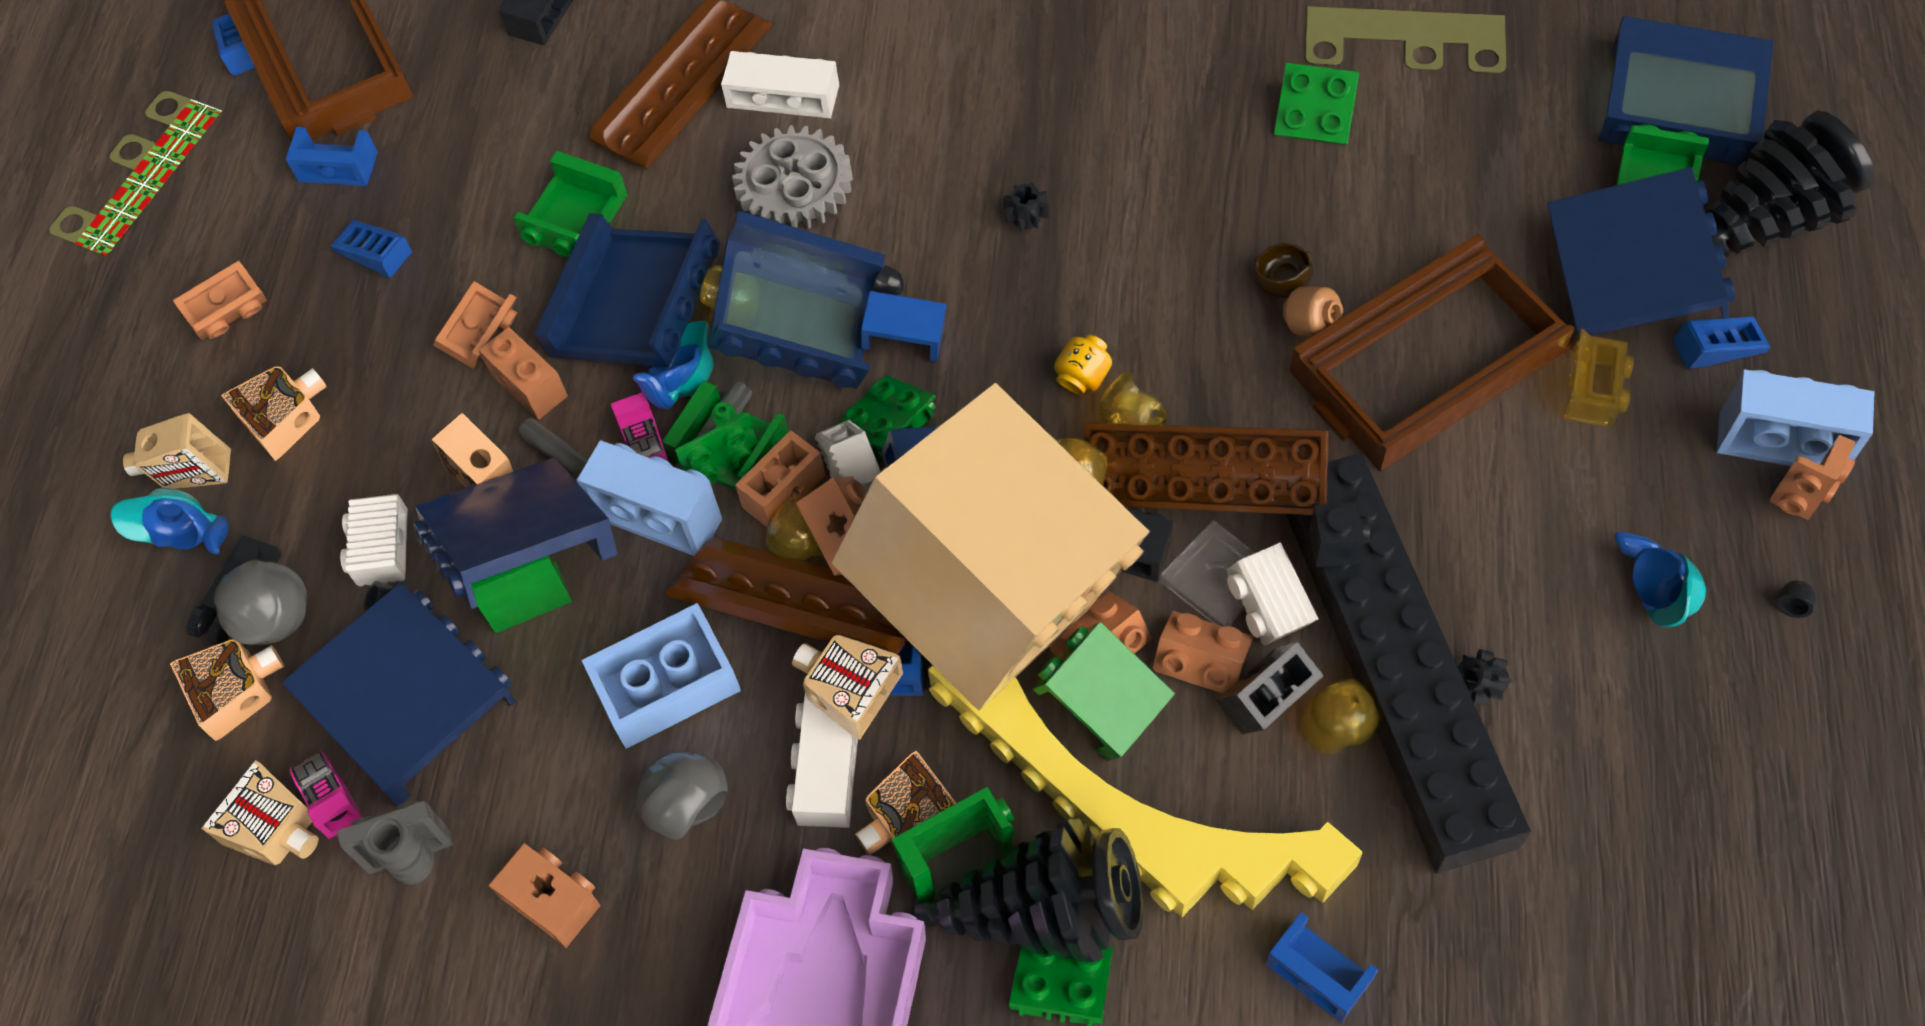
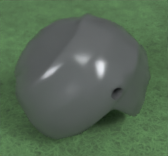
[214,559,307,646]
[636,752,728,840]

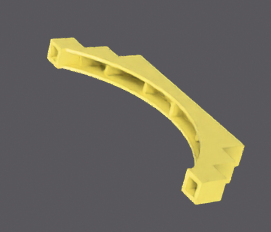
[928,666,1363,917]

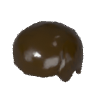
[1254,242,1313,298]

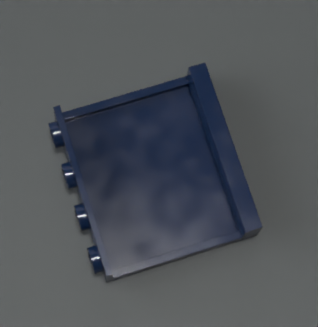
[1547,167,1735,351]
[534,213,721,367]
[413,457,618,609]
[282,582,516,806]

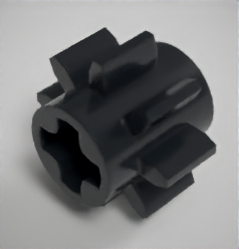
[1003,183,1049,231]
[1458,649,1512,705]

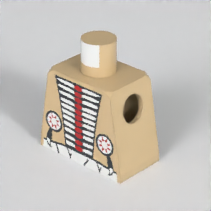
[123,413,231,489]
[792,635,903,740]
[201,760,319,865]

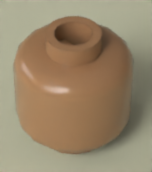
[1283,286,1343,337]

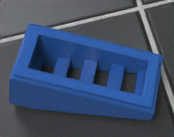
[211,13,255,75]
[330,220,412,278]
[1673,316,1771,369]

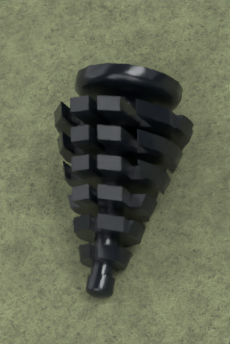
[1707,110,1875,258]
[913,819,1144,962]

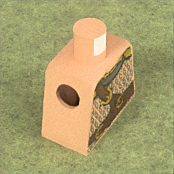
[221,367,327,461]
[432,413,513,488]
[170,639,284,741]
[855,751,957,855]

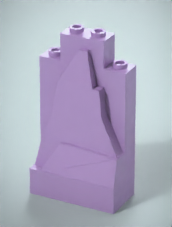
[708,848,926,1026]

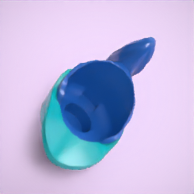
[633,321,714,410]
[110,488,229,555]
[1614,532,1706,627]

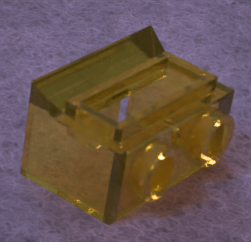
[1563,328,1634,427]

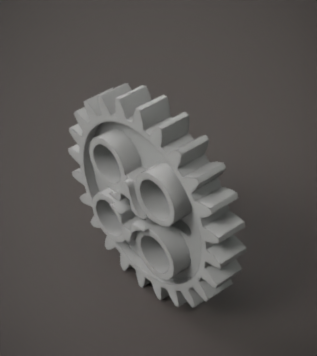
[732,125,853,229]

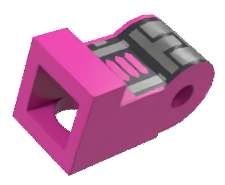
[611,392,669,462]
[289,750,363,839]

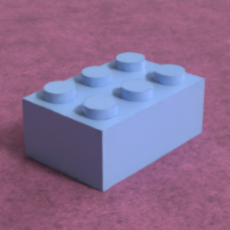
[1717,369,1874,466]
[577,440,722,556]
[582,603,741,749]

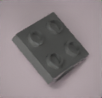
[337,800,454,885]

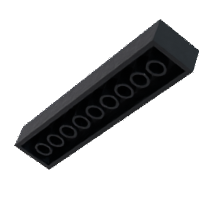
[1286,452,1531,874]

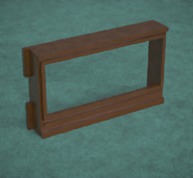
[224,0,414,141]
[1290,233,1574,471]

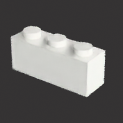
[721,51,839,118]
[786,693,858,828]

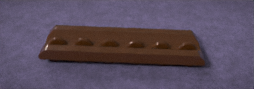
[589,0,772,170]
[1084,423,1329,515]
[666,537,907,655]

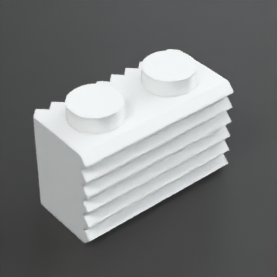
[814,420,881,490]
[340,494,408,586]
[1227,543,1318,645]

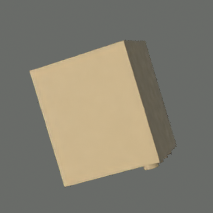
[832,383,1150,711]

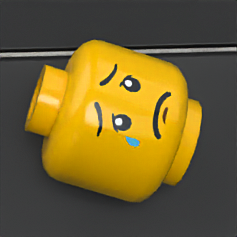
[1054,334,1112,395]

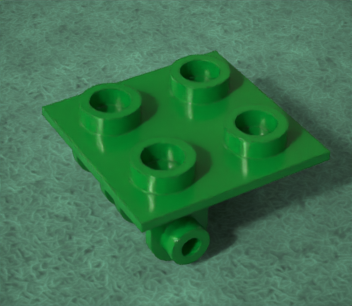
[1274,63,1359,145]
[834,375,936,462]
[675,402,758,485]
[1009,946,1113,1026]

